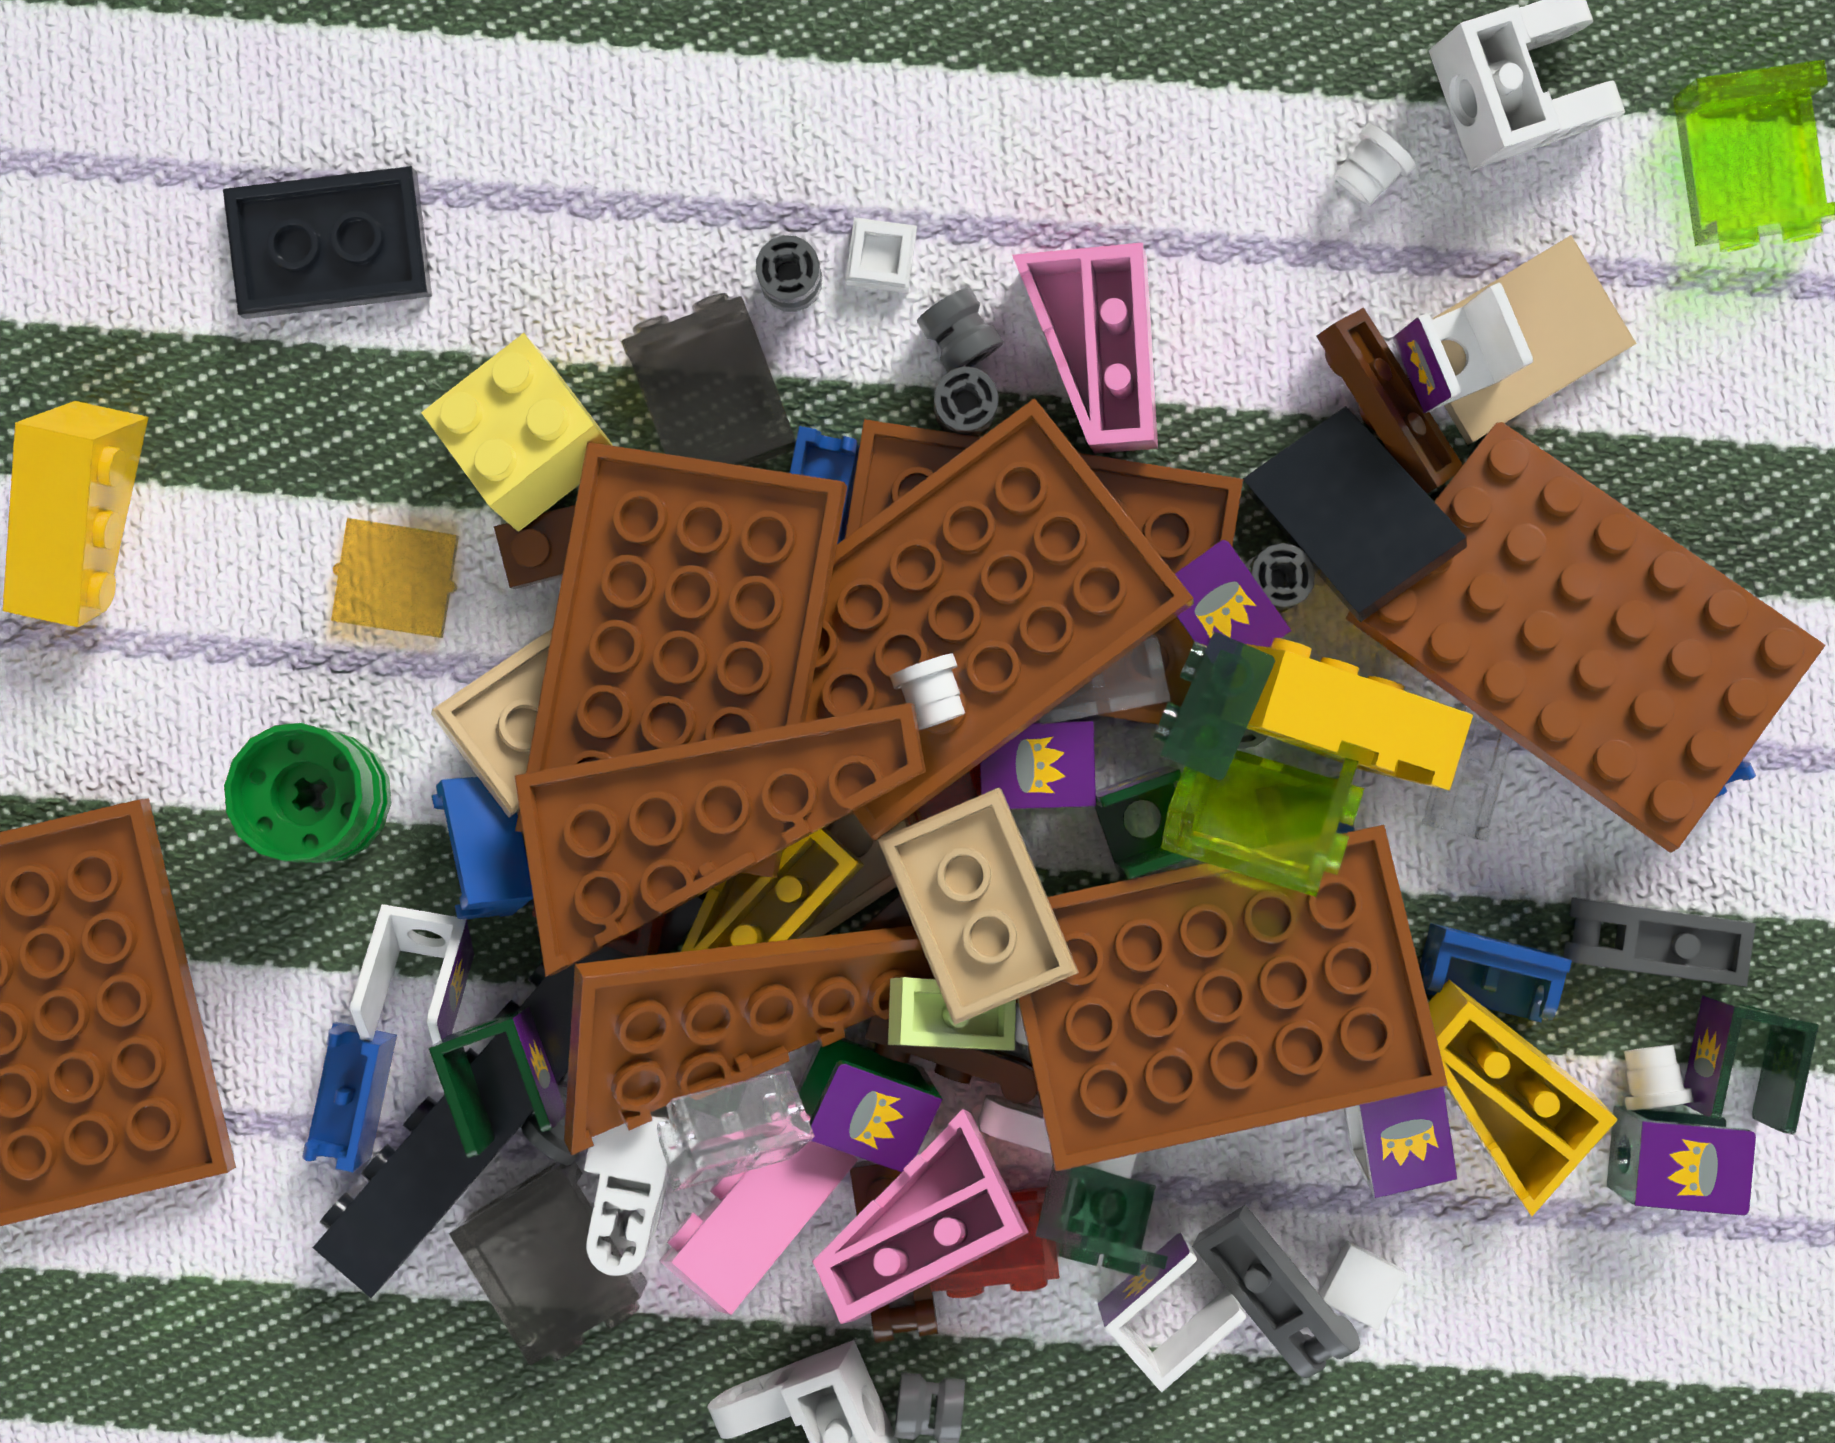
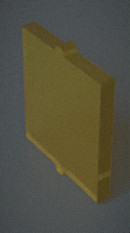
[331,518,459,638]

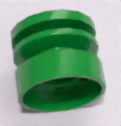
[224,723,392,863]

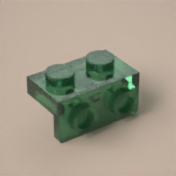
[1153,631,1275,780]
[1035,1164,1168,1276]

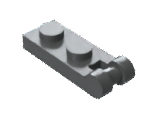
[1563,897,1756,987]
[1192,1205,1360,1378]

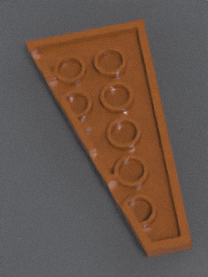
[515,703,926,976]
[564,926,935,1156]

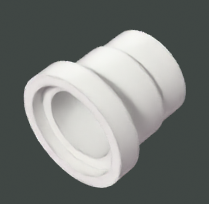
[1334,123,1416,206]
[890,653,966,730]
[1624,1045,1693,1110]

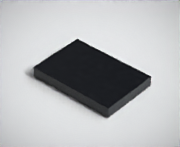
[223,166,432,319]
[1243,406,1467,622]

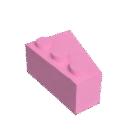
[1012,242,1158,454]
[659,1109,858,1315]
[812,1109,1029,1324]

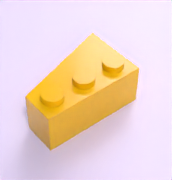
[1428,980,1618,1217]

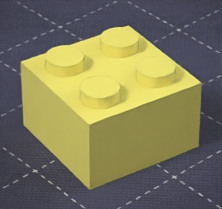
[421,333,613,532]

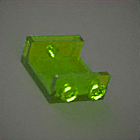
[1673,59,1835,252]
[1161,713,1365,897]

